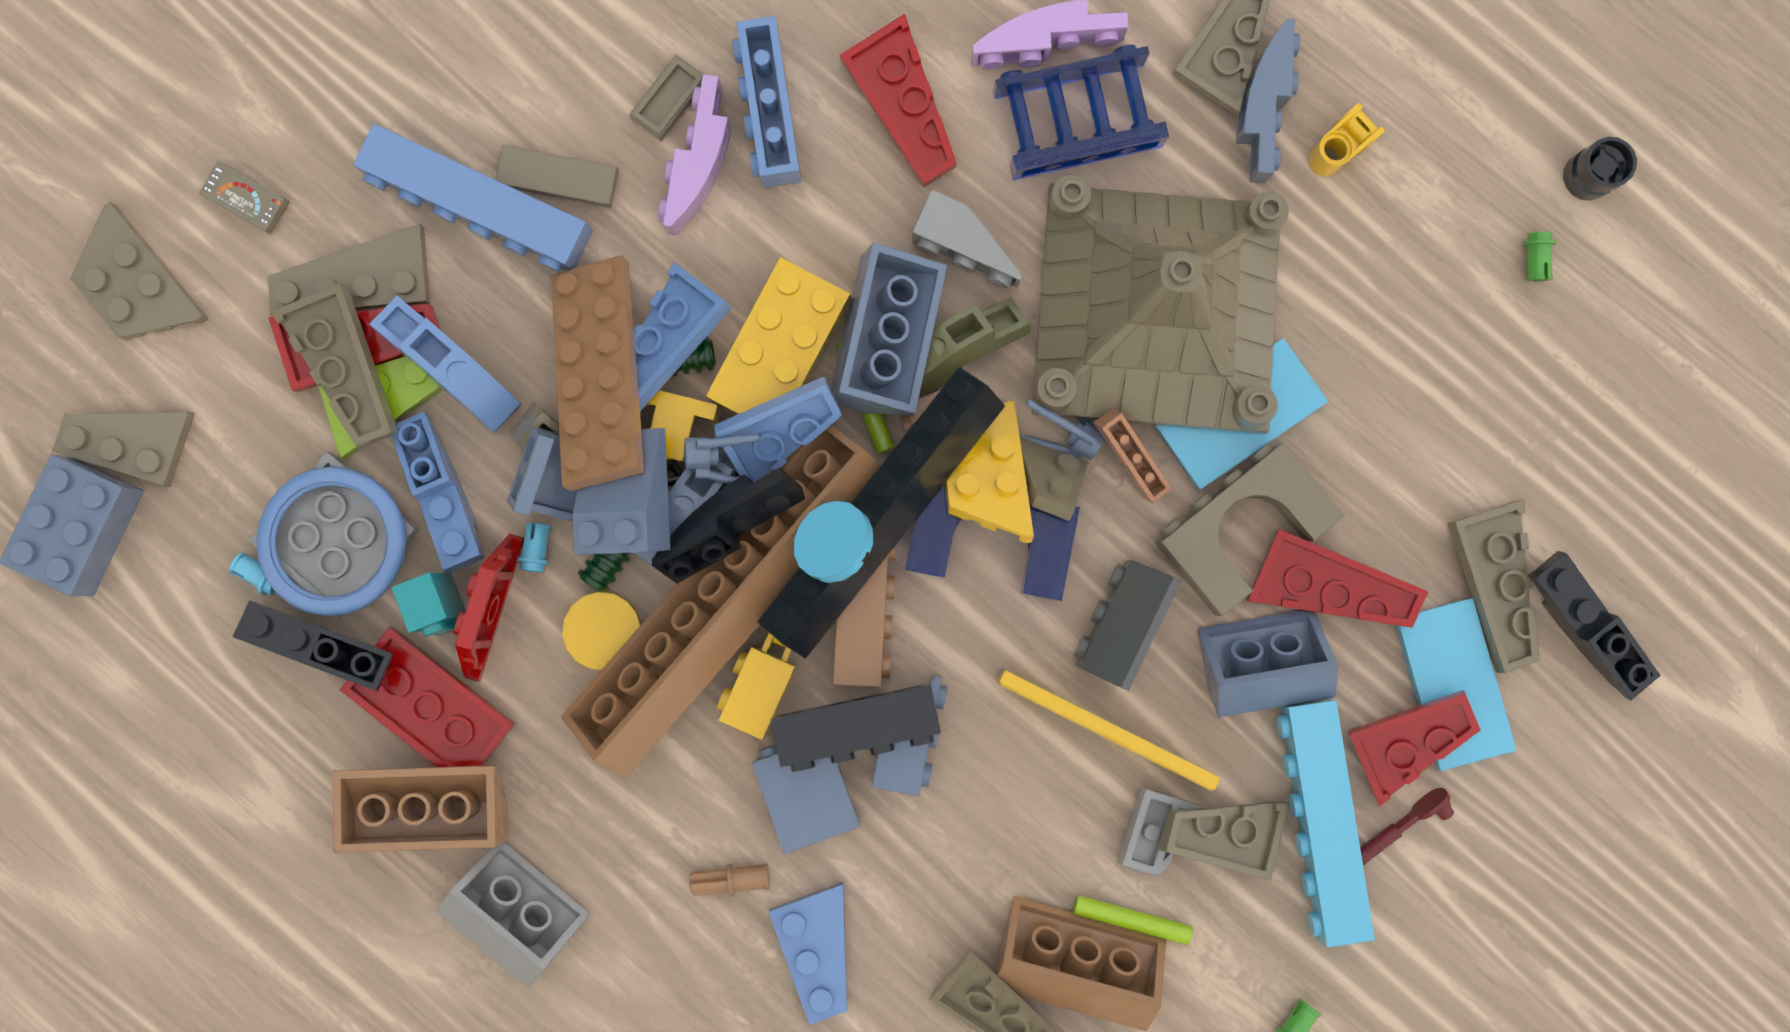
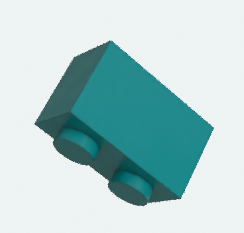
[391,572,466,637]

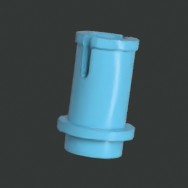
[517,523,551,573]
[229,552,276,596]

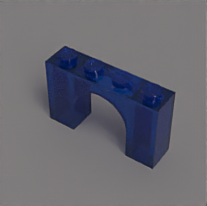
[906,485,1080,601]

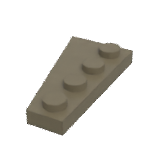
[268,224,430,316]
[1448,499,1540,673]
[929,950,1057,1032]

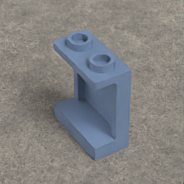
[507,426,577,522]
[752,744,860,854]

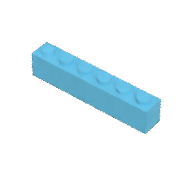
[1276,699,1375,948]

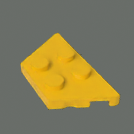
[944,401,1034,543]

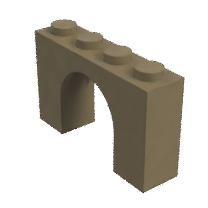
[1156,442,1345,616]

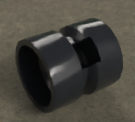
[1563,137,1637,201]

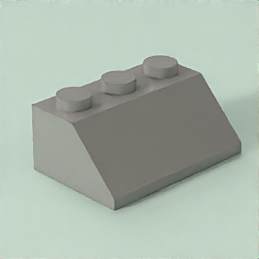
[437,842,590,989]

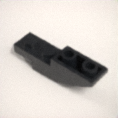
[651,467,805,584]
[1528,551,1661,701]
[233,600,394,692]

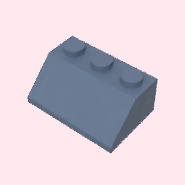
[1198,610,1338,717]

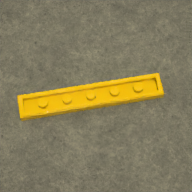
[997,669,1220,791]

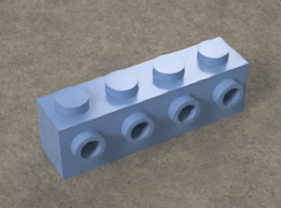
[732,16,802,188]

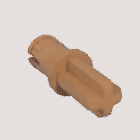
[689,863,770,896]

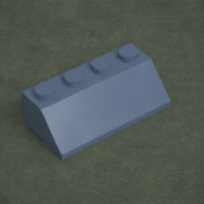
[831,242,947,416]

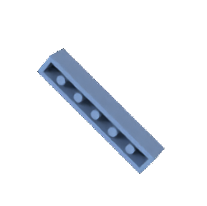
[353,123,593,273]

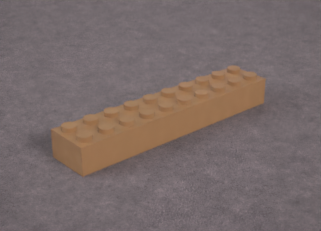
[561,425,881,779]

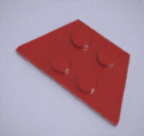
[454,533,524,682]

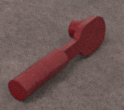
[1360,788,1454,866]

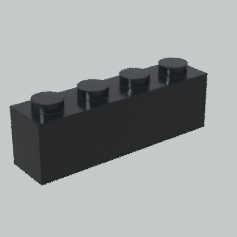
[771,683,941,772]

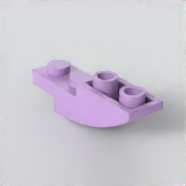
[971,0,1128,70]
[658,74,732,235]

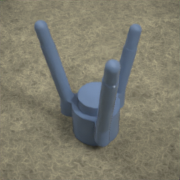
[1019,399,1104,460]
[684,434,760,484]

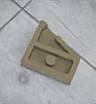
[1020,436,1088,521]

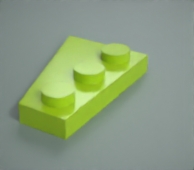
[319,356,443,459]

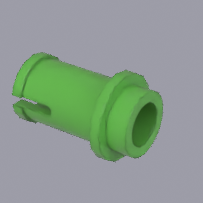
[1523,232,1556,282]
[1275,998,1321,1032]

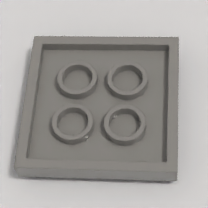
[248,452,419,618]

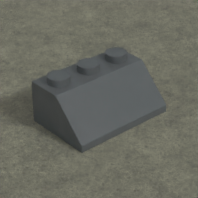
[1074,560,1181,691]

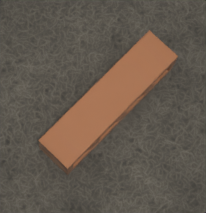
[1094,408,1172,504]

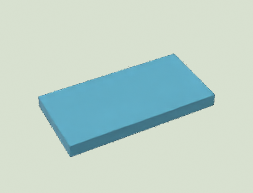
[1154,338,1328,491]
[1395,598,1517,771]

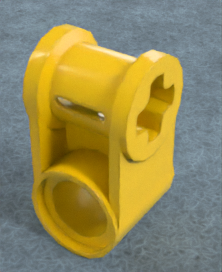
[1308,102,1386,177]

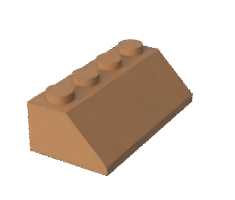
[332,765,507,853]
[995,896,1166,1031]

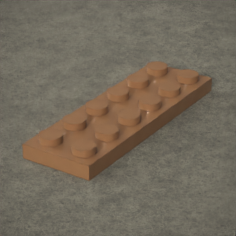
[551,255,644,492]

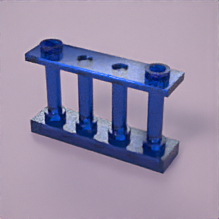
[993,44,1169,180]

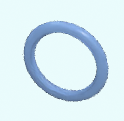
[256,466,406,617]

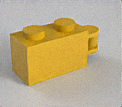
[716,633,797,740]

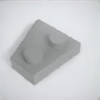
[1117,786,1206,876]

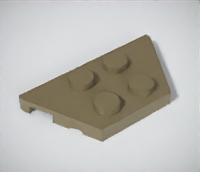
[70,202,208,340]

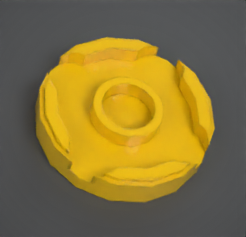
[562,592,641,670]

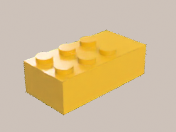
[706,257,851,415]

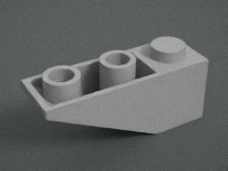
[912,190,1023,288]

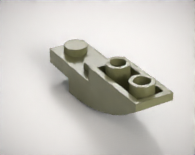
[919,297,1031,397]

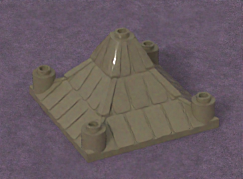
[1032,175,1289,434]

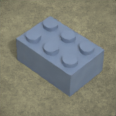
[0,454,145,596]

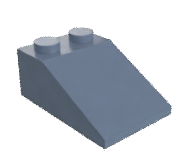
[573,428,671,555]

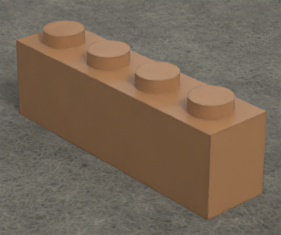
[833,544,897,687]

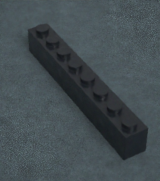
[757,367,1005,659]

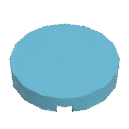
[794,501,873,583]

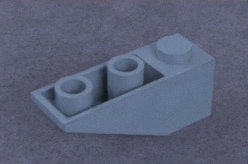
[872,675,947,796]

